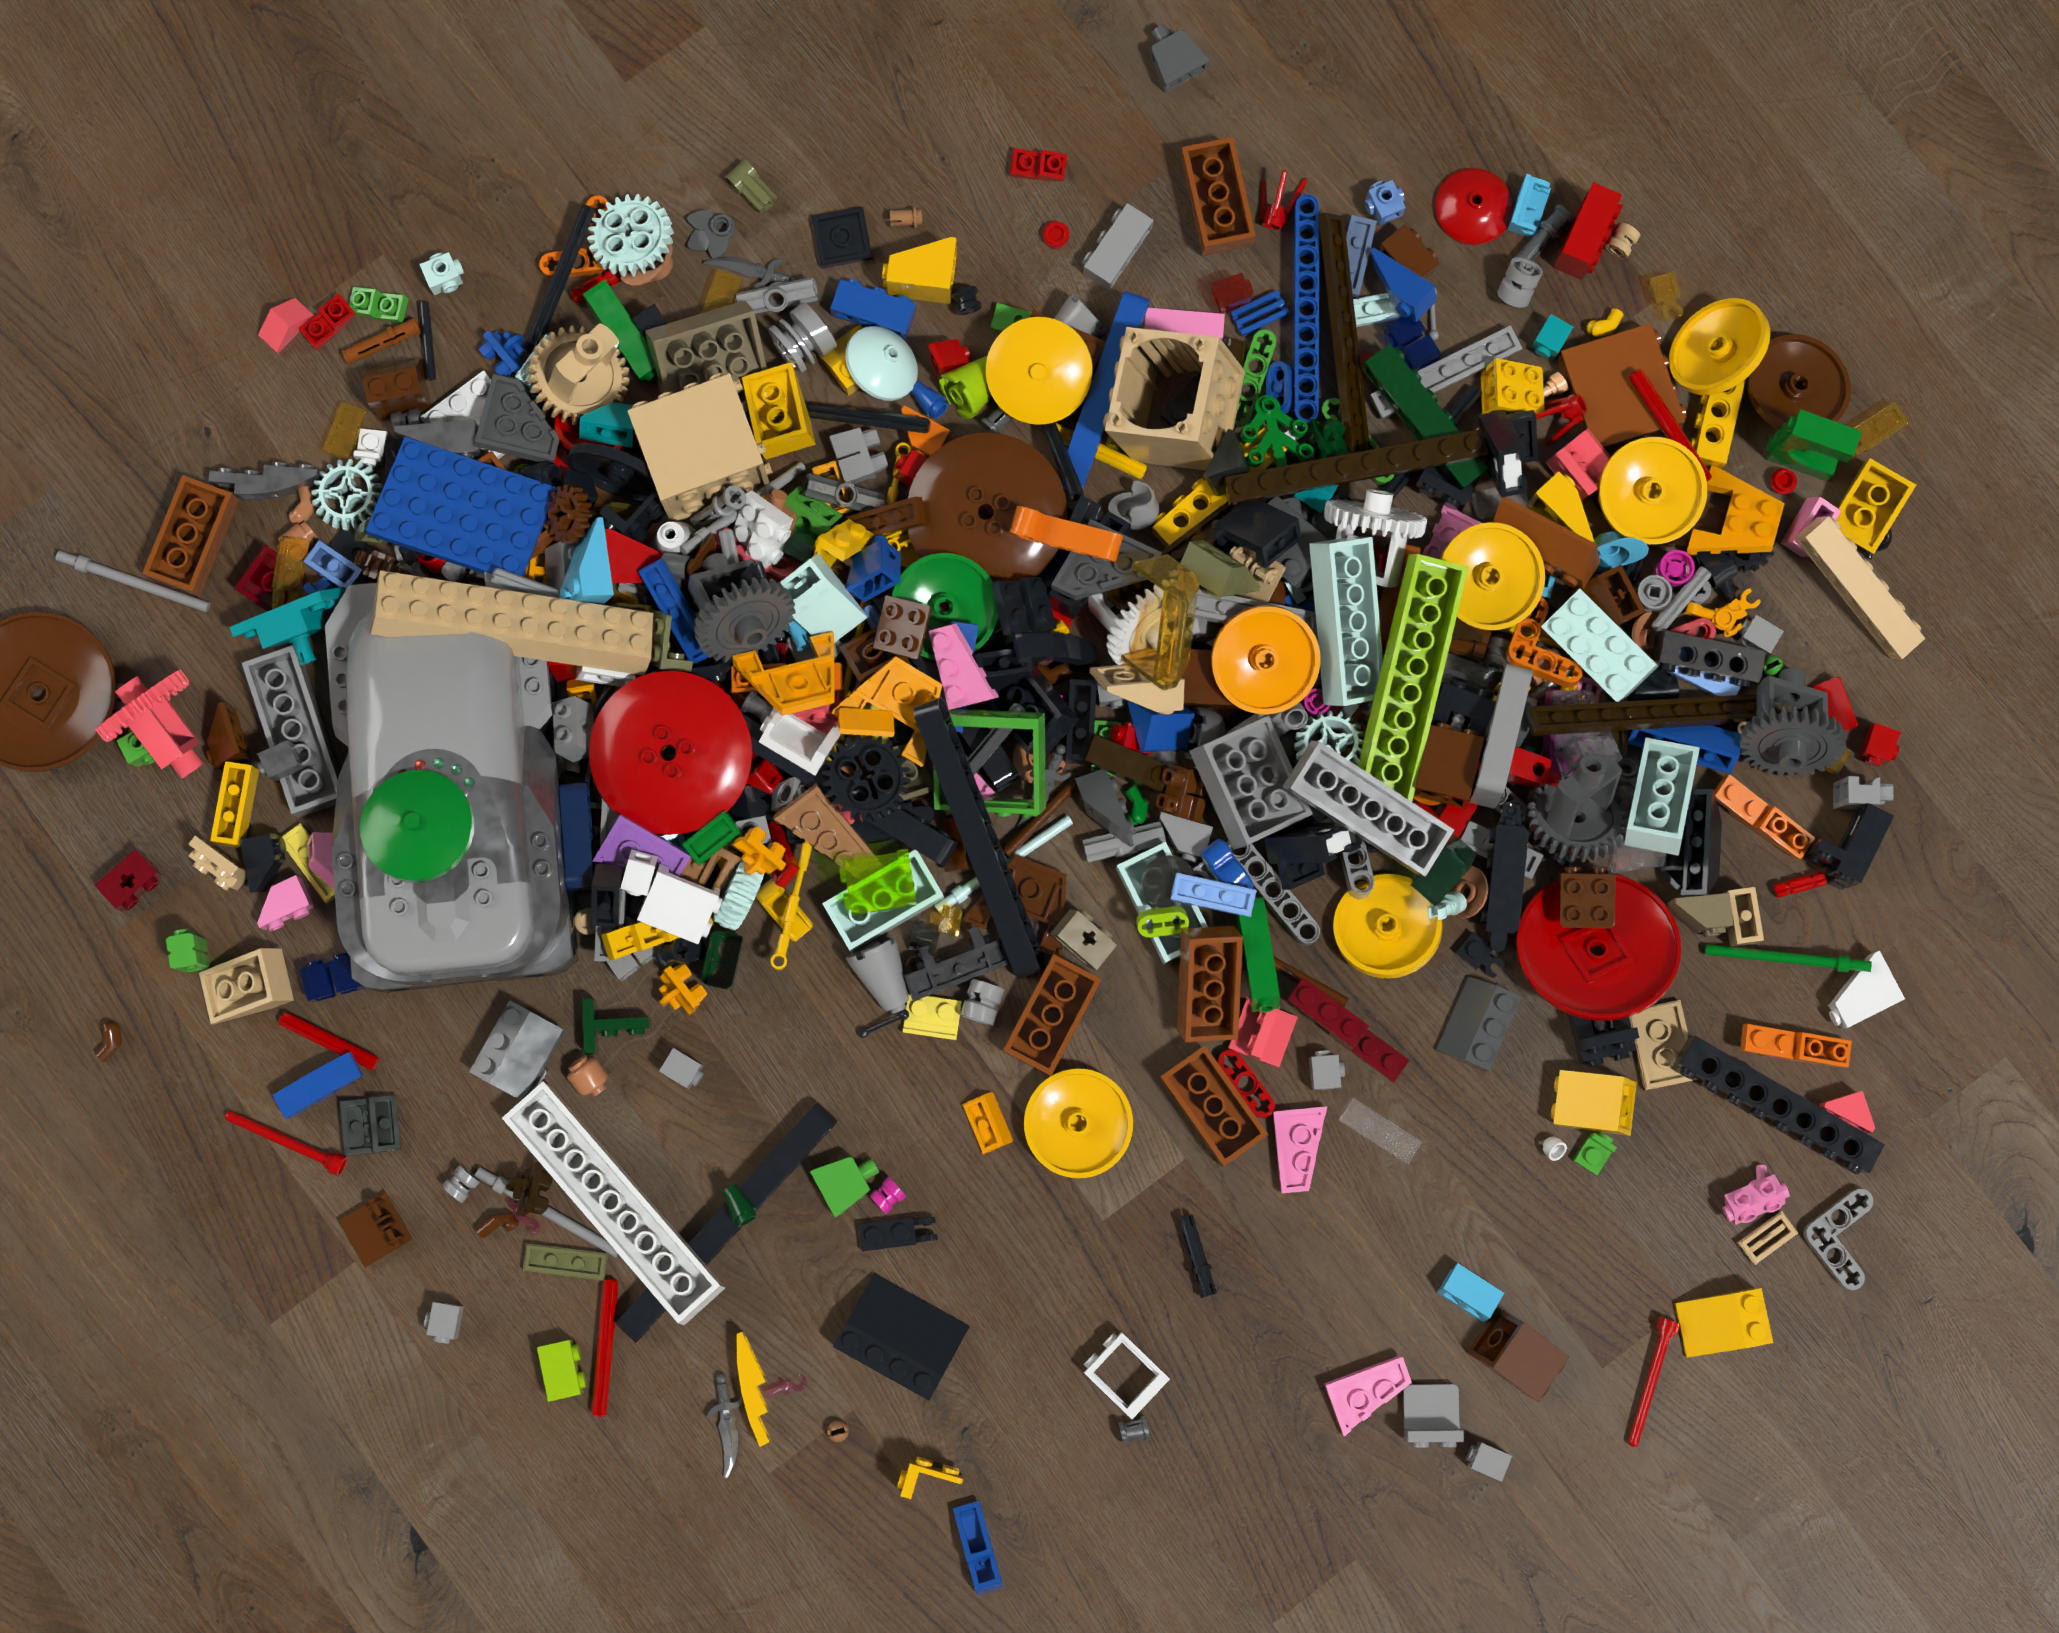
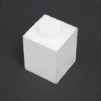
[620,849,658,896]

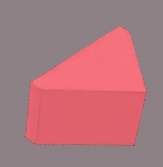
[258,298,314,354]
[1818,1091,1875,1133]

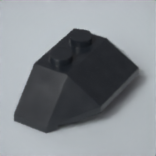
[1660,789,1722,896]

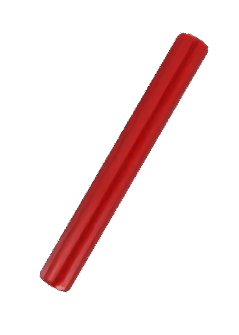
[1629,369,1712,481]
[591,1279,619,1417]

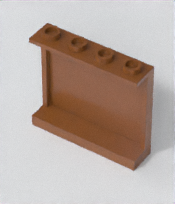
[1557,323,1686,448]

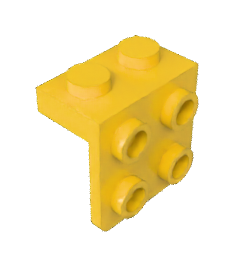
[814,519,875,569]
[897,1457,963,1499]

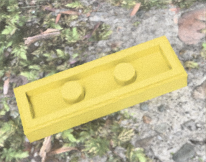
[282,823,335,904]

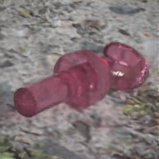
[507,1200,540,1235]
[765,1375,807,1397]

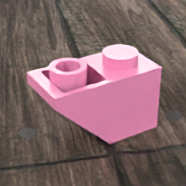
[307,832,334,889]
[257,875,315,931]

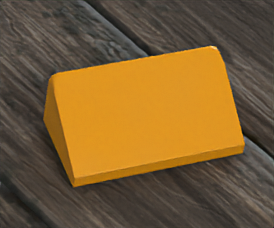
[837,708,894,737]
[962,1092,1013,1154]

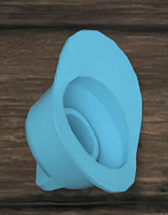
[1594,531,1649,572]

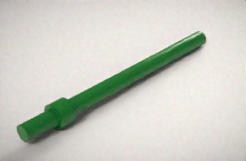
[1705,944,1872,972]

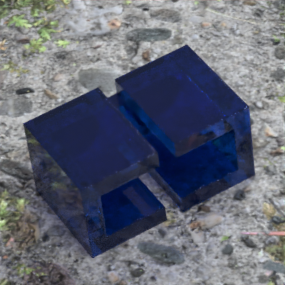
[1383,317,1442,371]
[300,952,366,1003]

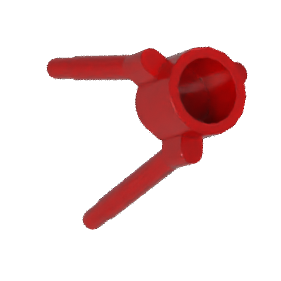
[1259,170,1307,230]
[1536,394,1587,446]

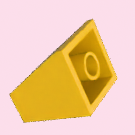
[882,237,957,304]
[1551,1070,1637,1136]

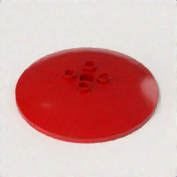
[589,671,753,835]
[1516,874,1681,1021]

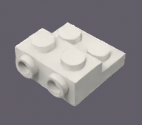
[733,490,793,568]

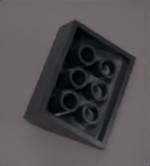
[833,1273,970,1401]

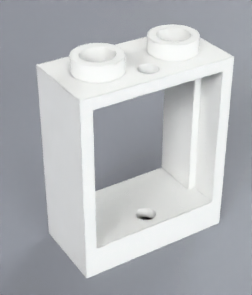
[1084,1332,1170,1419]

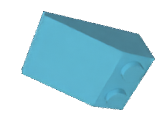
[560,517,614,605]

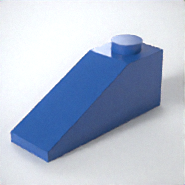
[1370,248,1437,322]

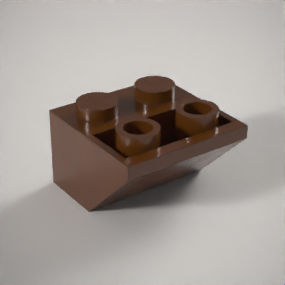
[1568,564,1646,627]

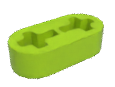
[1136,906,1189,937]

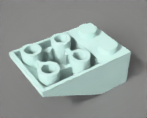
[780,553,868,643]

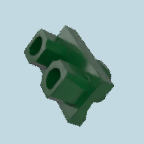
[1308,418,1350,459]

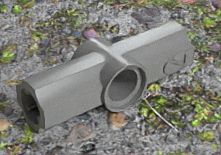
[736,277,819,314]
[1082,821,1166,863]

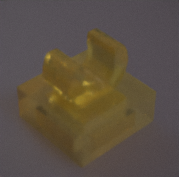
[929,905,963,937]

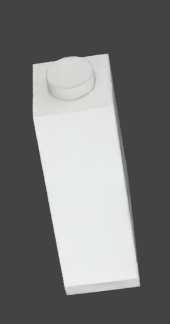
[1828,951,1905,1029]

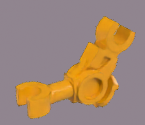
[1684,589,1761,637]

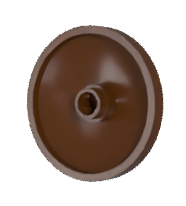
[1746,334,1851,430]

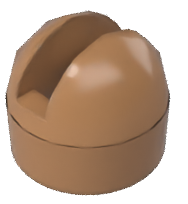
[827,1420,849,1443]

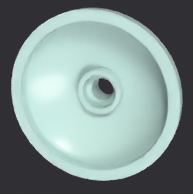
[845,326,918,401]

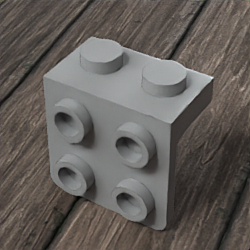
[1403,1384,1464,1448]

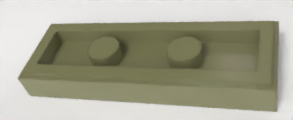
[523,1243,609,1281]

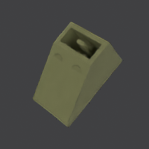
[1177,540,1260,598]

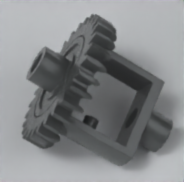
[688,553,796,662]
[1740,668,1846,777]
[1525,754,1629,862]

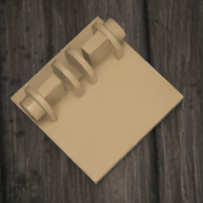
[1229,545,1286,603]

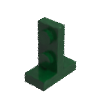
[582,998,652,1055]

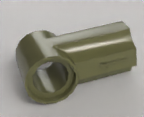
[724,160,777,213]

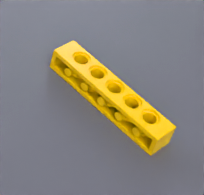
[1690,379,1746,469]
[1151,425,1290,548]

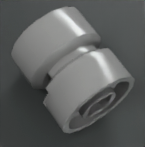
[1497,257,1543,308]
[1634,575,1672,614]
[960,979,1004,1026]

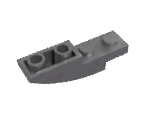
[209,462,322,500]

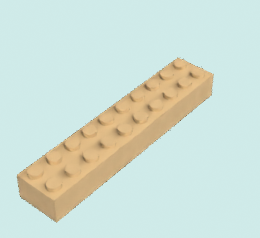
[371,571,653,675]

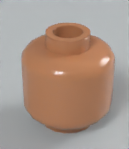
[567,1055,608,1097]

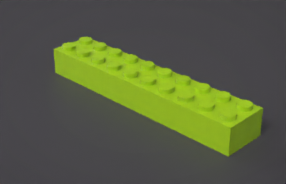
[1358,554,1469,802]

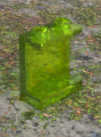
[839,849,917,916]

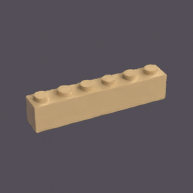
[1795,516,1925,660]

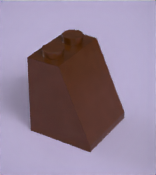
[363,357,432,420]
[1177,649,1243,711]
[1414,723,1484,809]
[1467,1308,1569,1402]

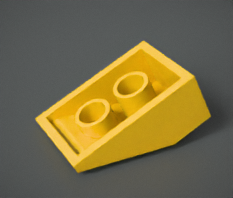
[742,363,816,460]
[1836,458,1916,554]
[1527,471,1595,543]
[1674,1288,1773,1357]

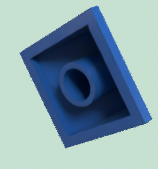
[1128,701,1195,753]

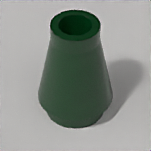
[722,1184,757,1227]

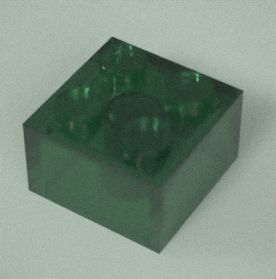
[1411,833,1477,906]

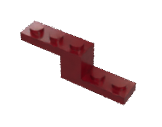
[1287,978,1410,1083]

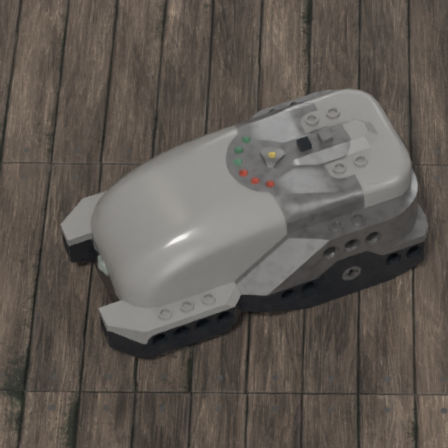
[325,572,578,993]

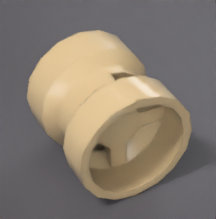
[1605,222,1641,259]

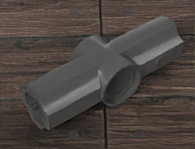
[802,473,885,512]

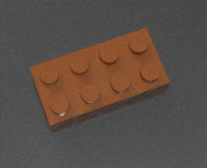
[1180,137,1256,256]
[142,475,239,598]
[1177,926,1243,1042]
[1003,954,1102,1077]
[1159,1045,1268,1167]

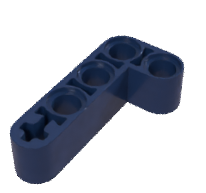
[559,782,596,892]

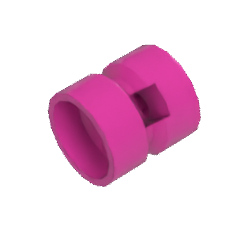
[1653,550,1695,591]

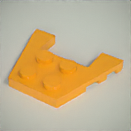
[1687,465,1785,555]
[732,631,835,716]
[831,656,942,767]

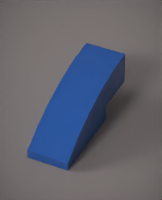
[272,1052,364,1119]
[953,1501,1004,1595]

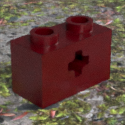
[94,849,163,912]

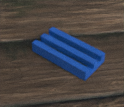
[1230,290,1290,337]

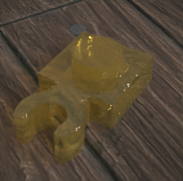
[1647,272,1683,322]

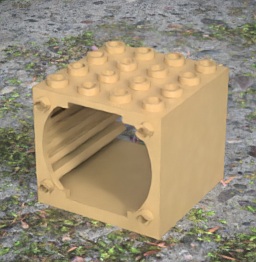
[1103,327,1245,470]
[627,373,773,522]

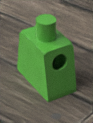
[810,1156,880,1218]

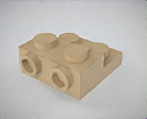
[189,836,247,891]

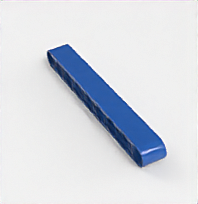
[1292,194,1319,428]
[1059,291,1150,520]

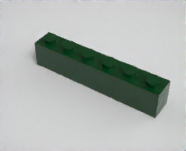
[1361,343,1488,490]

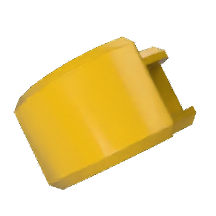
[756,878,813,942]

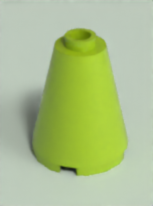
[939,356,992,420]

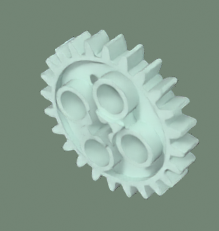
[587,194,674,277]

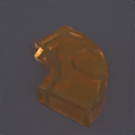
[1664,502,1728,547]

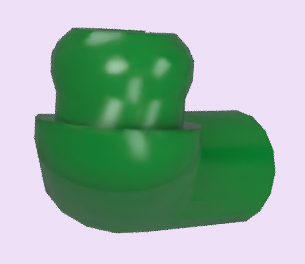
[1125,786,1148,827]

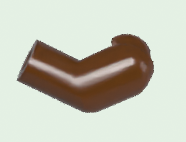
[1037,662,1074,684]
[95,1020,122,1063]
[476,1212,519,1238]

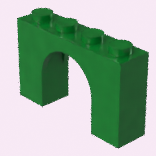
[1766,409,1862,481]

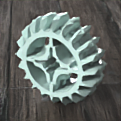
[311,459,384,531]
[1294,710,1365,766]
[713,860,764,930]

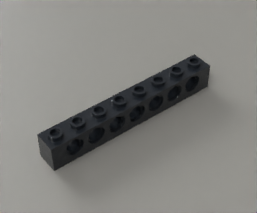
[1674,1036,1885,1175]

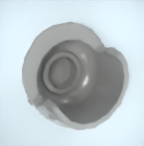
[1108,481,1159,530]

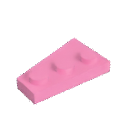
[929,624,999,710]
[1273,1107,1327,1194]

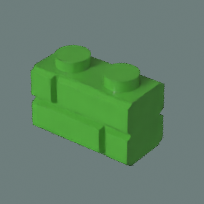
[166,929,210,973]

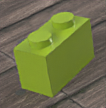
[537,1339,587,1402]

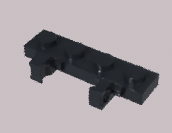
[904,926,1010,1001]

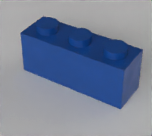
[830,279,916,340]

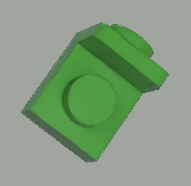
[1573,1132,1617,1176]

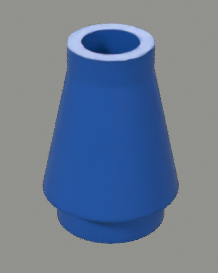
[910,381,949,419]

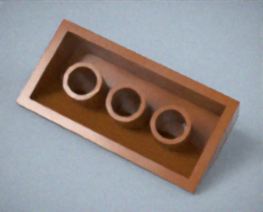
[1493,497,1600,589]

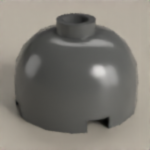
[1183,706,1229,759]

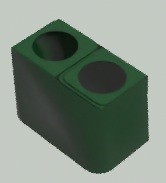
[701,931,744,991]

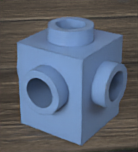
[1364,180,1406,226]

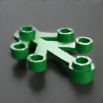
[1240,395,1314,467]

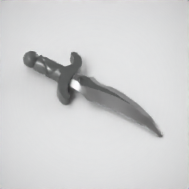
[707,1374,744,1479]

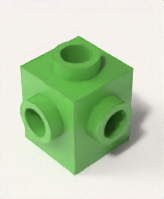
[117,729,155,767]

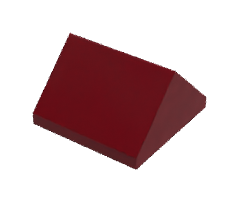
[234,545,306,612]

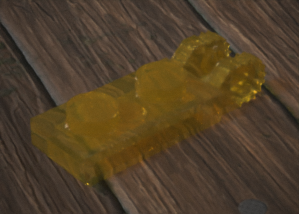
[1848,401,1910,462]
[271,536,310,609]

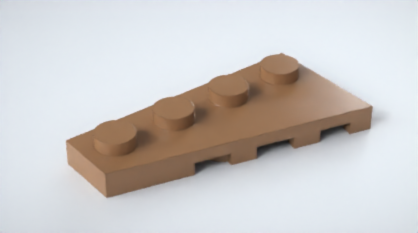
[773,783,883,881]

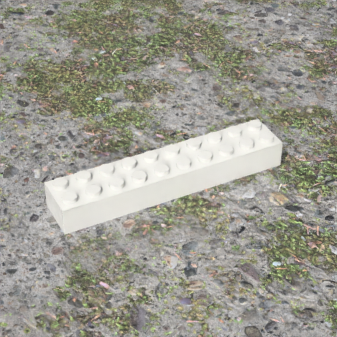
[502,1081,726,1325]

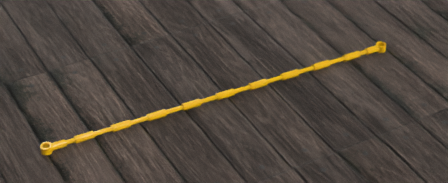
[771,442,911,971]

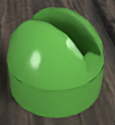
[1762,655,1783,677]

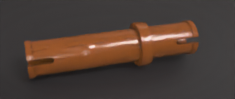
[342,317,421,365]

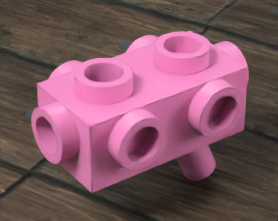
[1722,1165,1790,1225]

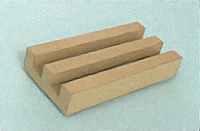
[1737,1211,1798,1265]

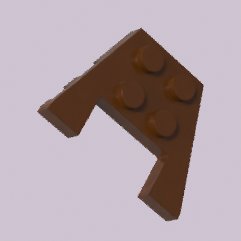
[963,855,1067,958]

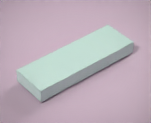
[1353,293,1404,327]

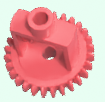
[95,669,204,779]

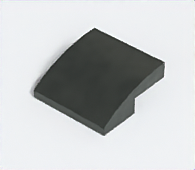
[339,1095,401,1156]

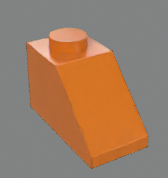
[902,405,951,458]

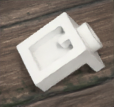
[353,428,388,467]

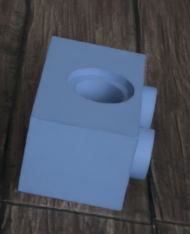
[303,540,368,590]

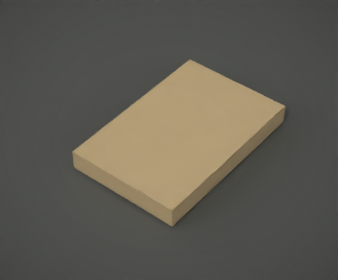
[1629,1000,1698,1091]

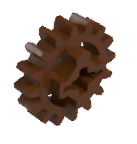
[546,485,592,544]
[353,550,412,582]

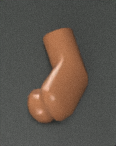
[289,486,315,524]

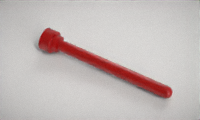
[225,1111,348,1177]
[1628,1317,1680,1447]

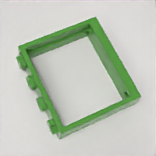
[933,709,1046,818]

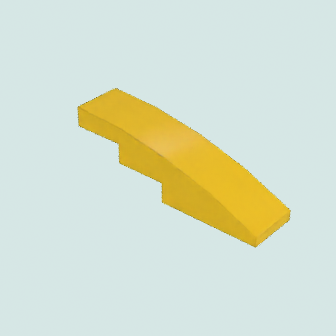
[601,916,714,960]
[737,1331,772,1447]

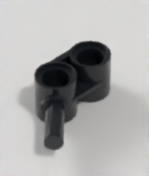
[1685,550,1738,604]

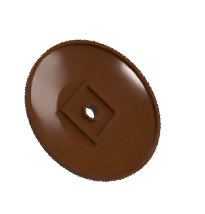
[908,432,1067,583]
[0,612,117,772]

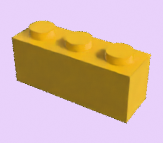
[210,761,259,848]

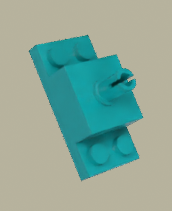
[229,587,346,666]

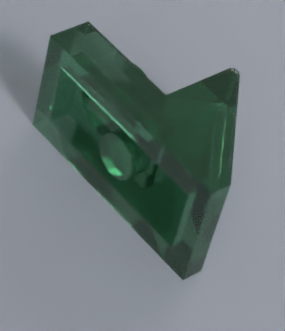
[783,527,819,564]

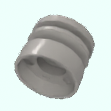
[768,302,837,374]

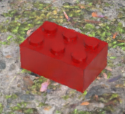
[1553,182,1623,280]

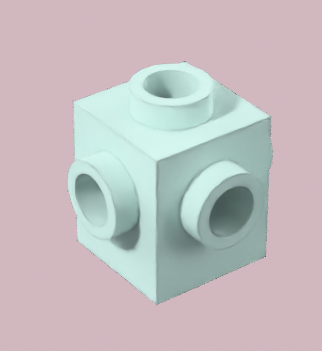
[420,252,464,295]

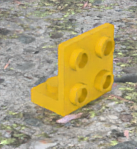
[1481,358,1544,414]

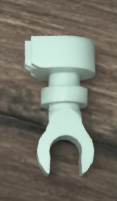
[1427,892,1467,920]

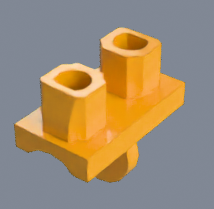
[733,826,786,875]
[659,963,707,1015]

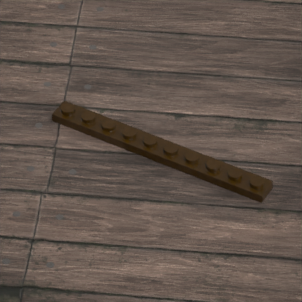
[1319,213,1370,453]
[1223,429,1488,505]
[1107,441,1321,612]
[1525,694,1778,736]

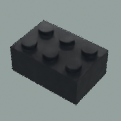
[986,663,1079,757]

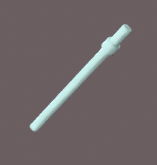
[934,815,1073,914]

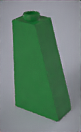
[583,280,658,385]
[1237,897,1280,1013]

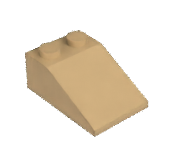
[1090,661,1185,714]
[199,948,294,1024]

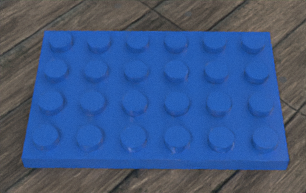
[365,437,557,577]

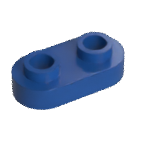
[1266,361,1294,414]

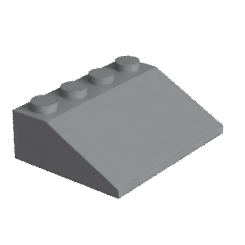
[1189,715,1312,850]

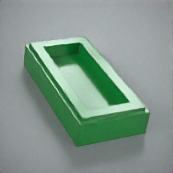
[682,811,742,866]

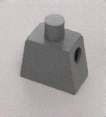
[1150,24,1209,93]

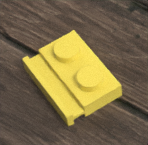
[903,993,962,1040]

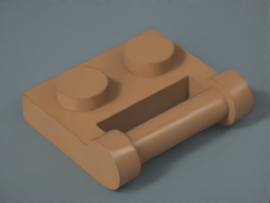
[679,847,742,898]

